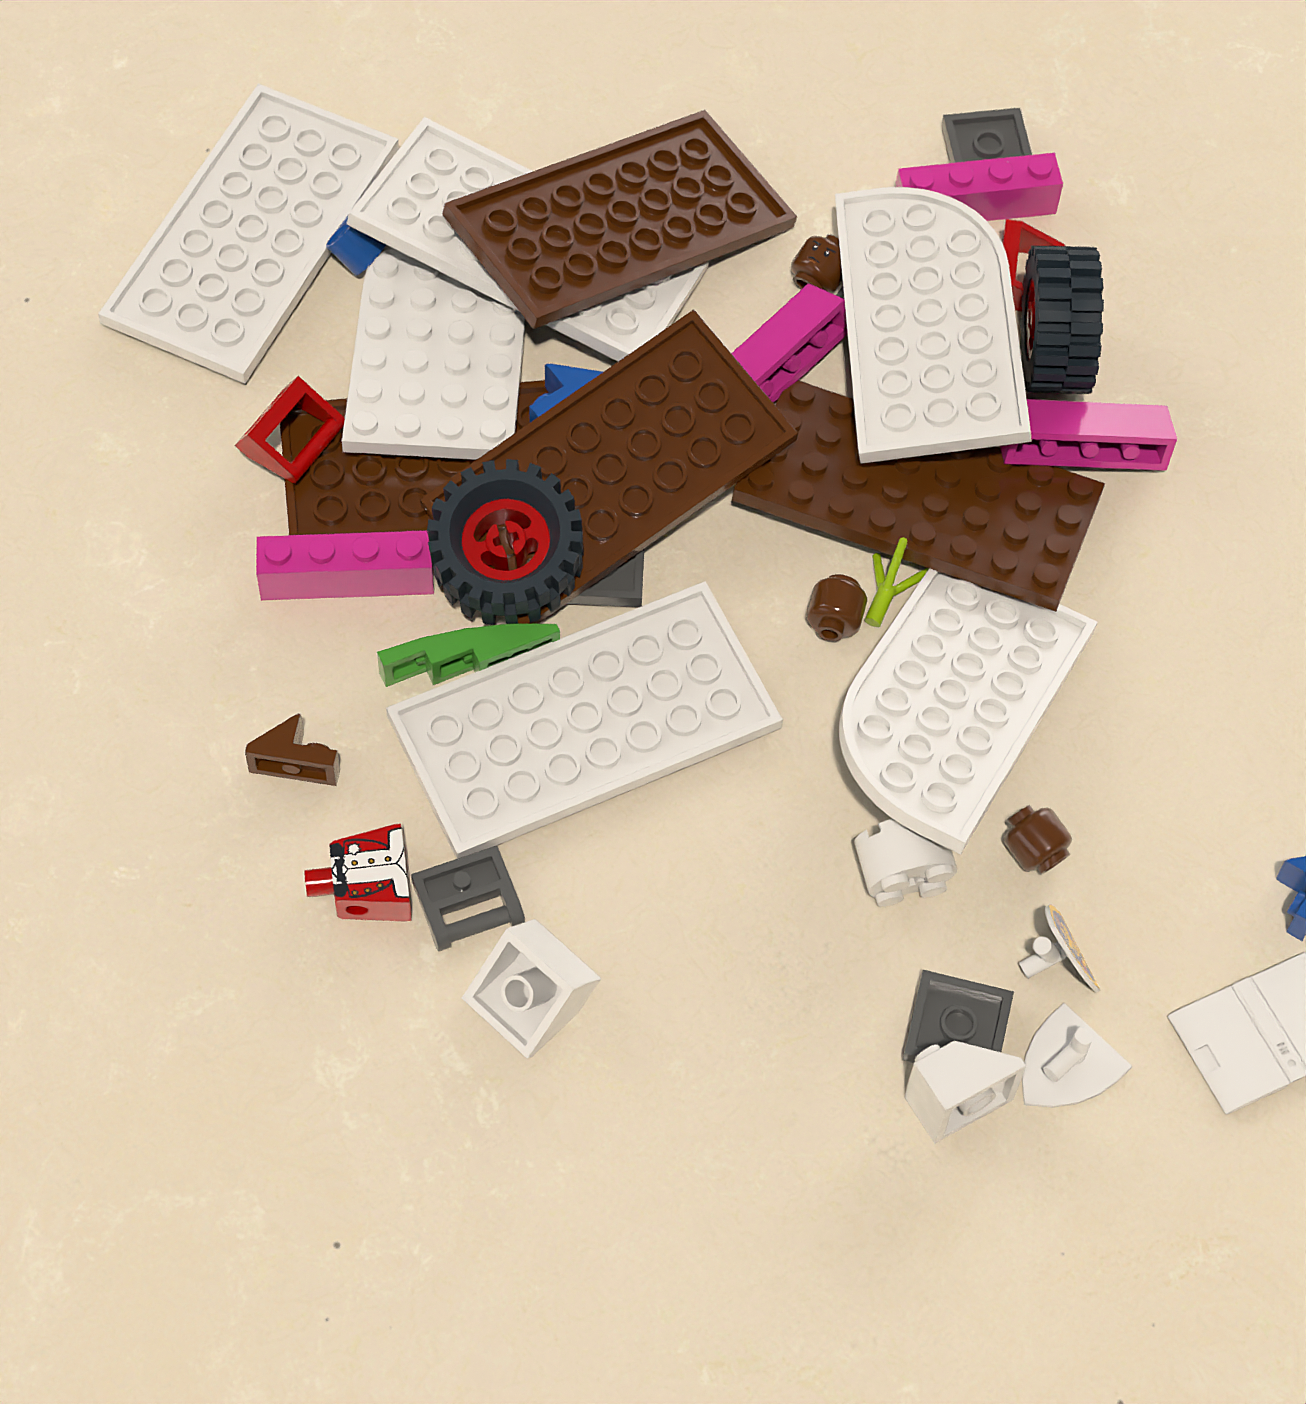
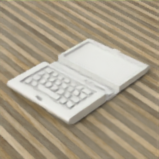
[1168,952,1306,1115]

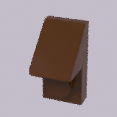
[245,713,340,786]

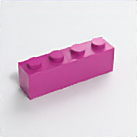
[895,153,1063,221]
[731,283,848,403]
[1000,399,1177,470]
[256,531,434,601]

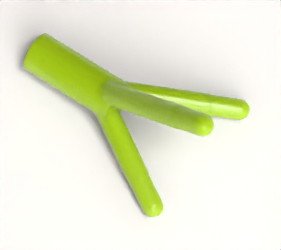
[864,537,929,627]

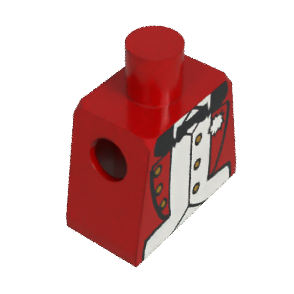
[304,823,412,922]

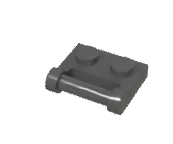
[411,846,525,952]

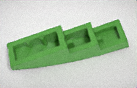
[377,624,560,687]

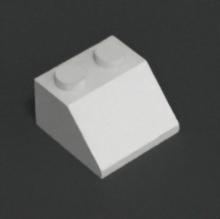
[462,919,601,1059]
[904,1041,1026,1144]

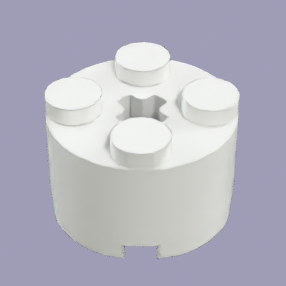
[855,818,957,907]

